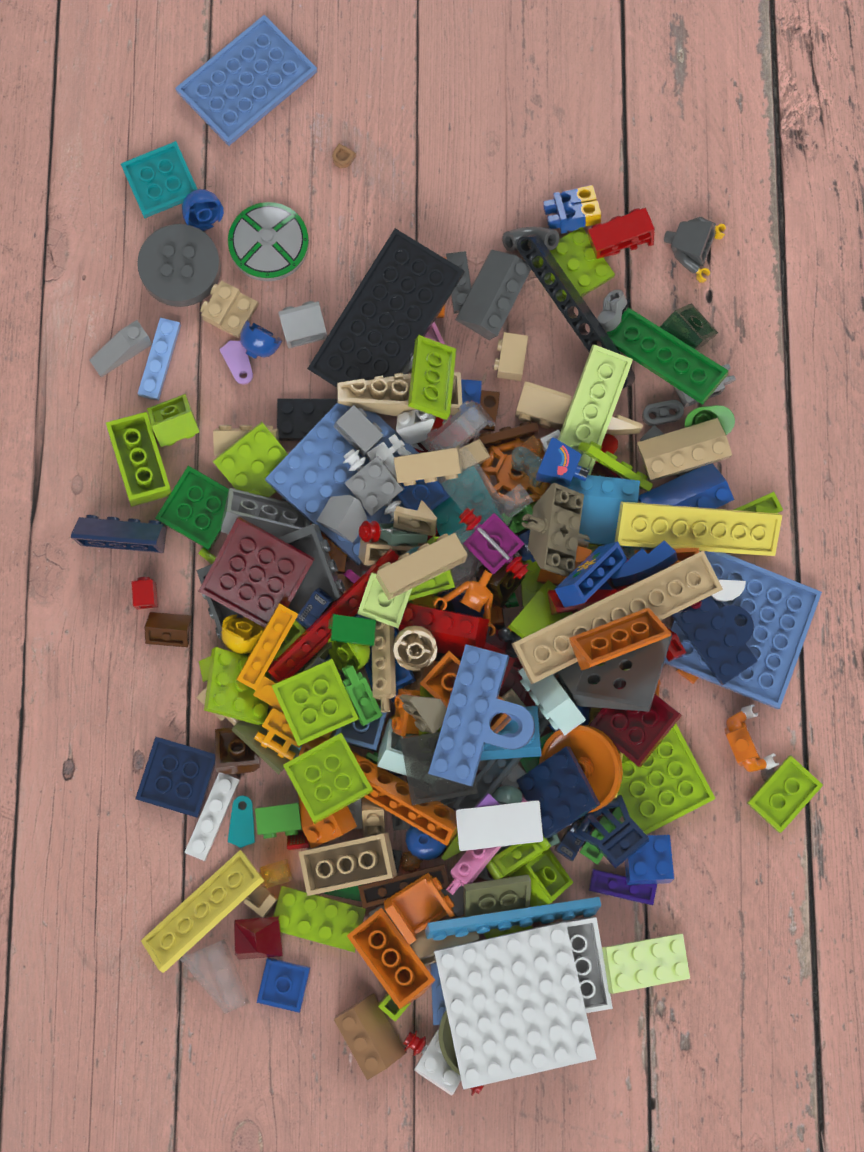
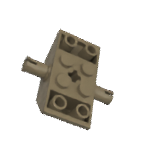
[522,483,590,577]

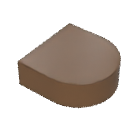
[332,143,356,168]

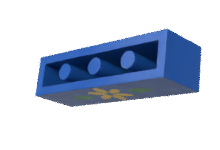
[555,541,627,608]

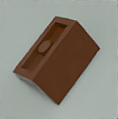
[144,612,192,648]

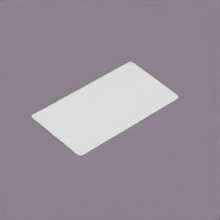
[456,801,543,851]

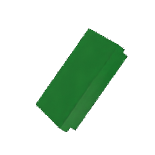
[328,614,376,646]

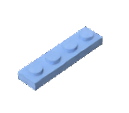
[137,318,181,401]

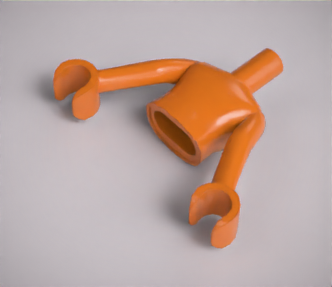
[432,570,496,636]

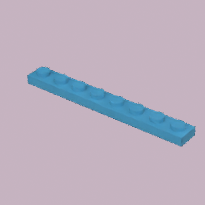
[425,897,601,941]

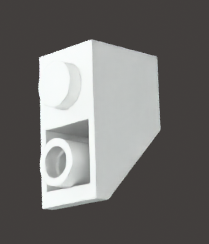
[396,409,435,445]

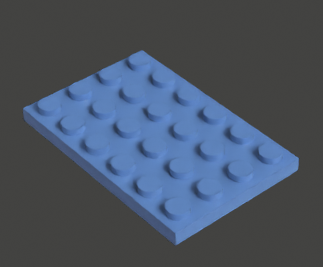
[175,15,317,146]

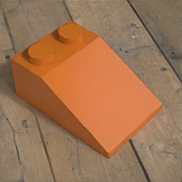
[298,794,357,849]

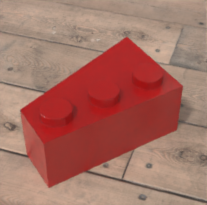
[588,207,655,259]

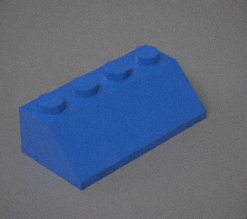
[638,463,735,509]

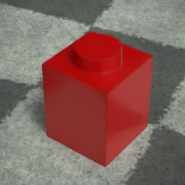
[131,577,158,610]

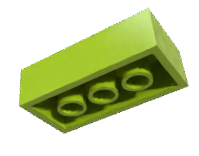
[106,412,171,507]

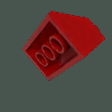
[399,602,489,658]

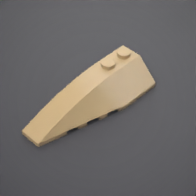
[337,372,463,421]
[515,381,643,435]

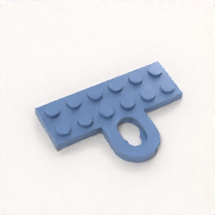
[428,644,535,787]

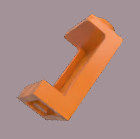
[384,872,455,945]

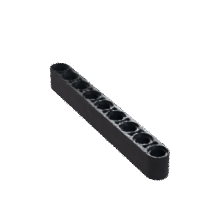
[517,234,635,389]

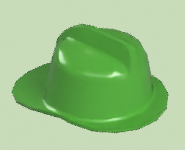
[684,405,735,435]

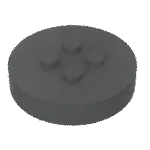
[137,224,221,307]

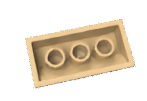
[637,418,732,482]

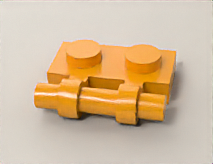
[254,707,301,761]

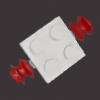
[403,1030,484,1096]

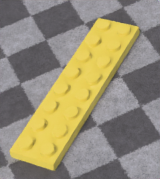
[615,502,782,556]

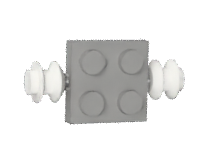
[343,449,404,522]

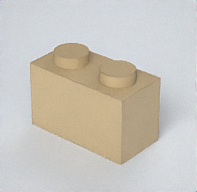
[494,332,528,381]

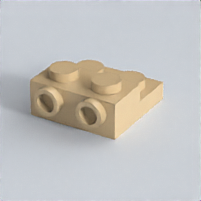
[200,280,259,338]

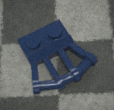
[572,795,649,869]

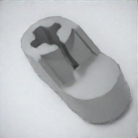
[597,290,627,332]

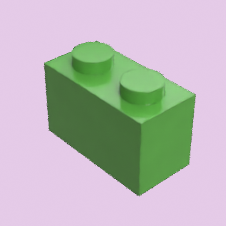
[255,803,302,839]

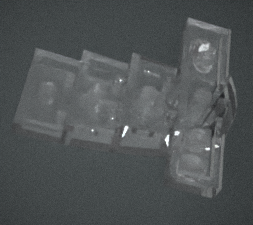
[437,447,533,552]

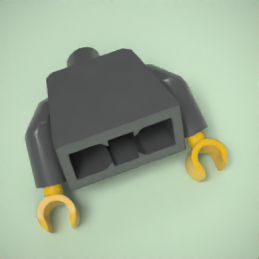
[664,217,726,283]

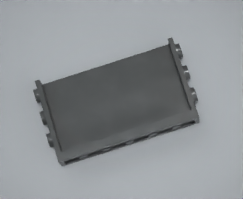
[196,524,345,642]

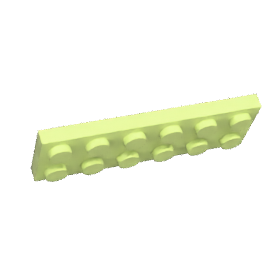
[558,345,633,475]

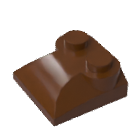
[215,727,261,775]

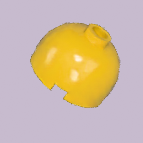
[221,614,264,654]

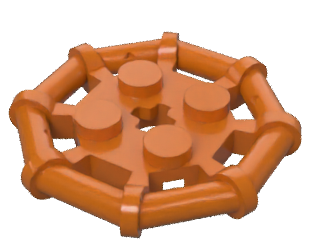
[478,438,551,509]

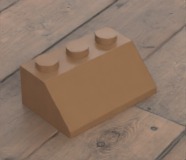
[334,993,407,1080]

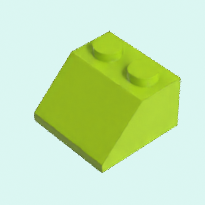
[147,394,200,447]
[509,849,574,907]

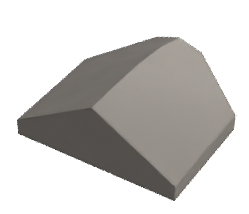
[316,495,367,543]

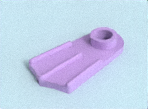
[220,340,253,385]

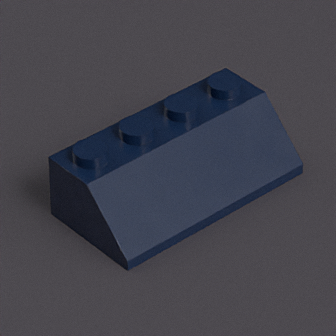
[71,515,167,553]

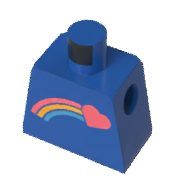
[535,437,590,487]

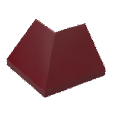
[234,916,283,960]

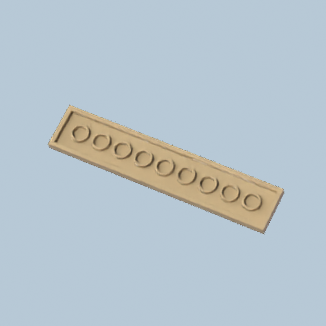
[512,551,723,684]

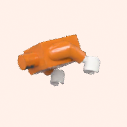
[725,704,779,772]

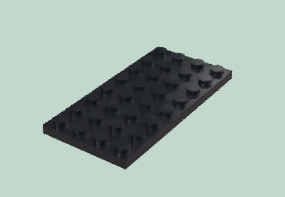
[307,228,465,388]

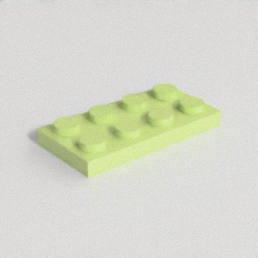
[602,934,690,994]

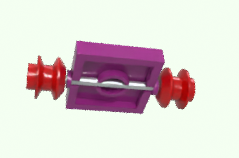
[459,508,529,579]

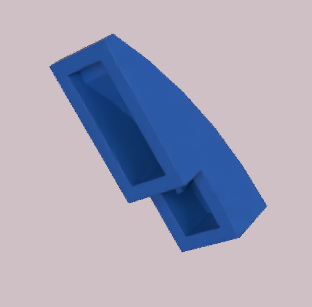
[610,540,678,587]

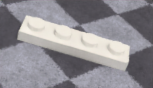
[184,772,240,861]

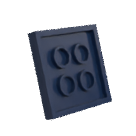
[135,736,215,818]
[516,746,600,838]

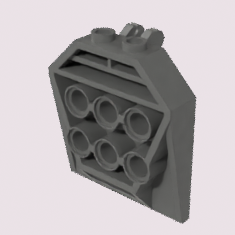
[556,634,672,712]

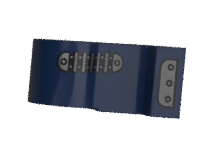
[295,587,334,629]
[554,818,593,861]

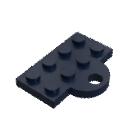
[672,596,758,686]

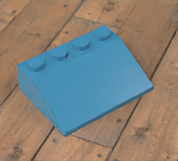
[567,475,640,548]

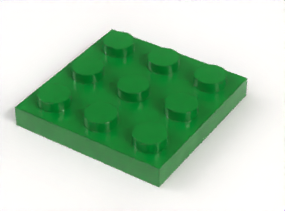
[155,466,229,551]

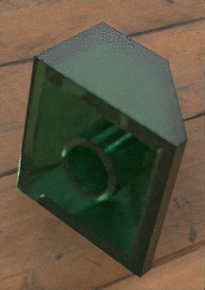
[660,303,718,351]

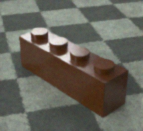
[358,864,449,908]

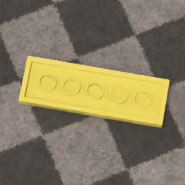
[141,850,265,973]

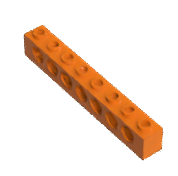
[299,736,458,846]

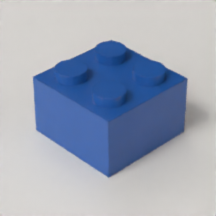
[625,835,674,885]

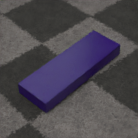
[588,869,657,905]

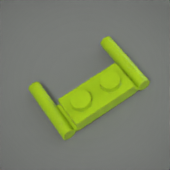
[485,835,551,880]

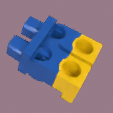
[543,185,601,234]

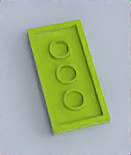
[408,335,456,420]
[273,886,366,953]

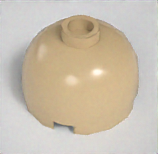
[393,625,437,671]

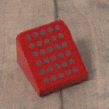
[287,831,310,850]

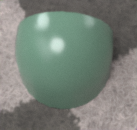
[492,785,522,805]

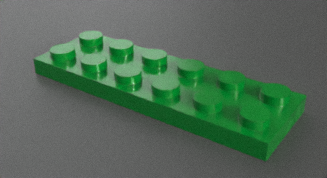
[607,307,728,405]

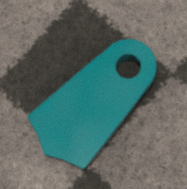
[228,795,255,848]

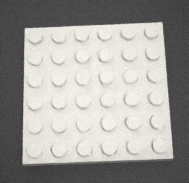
[434,922,596,1090]

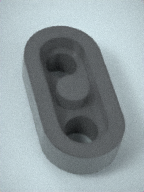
[642,400,684,426]

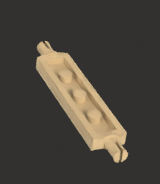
[372,619,396,713]

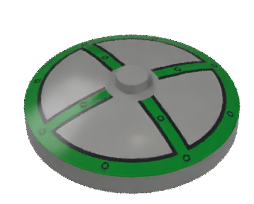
[228,202,309,281]

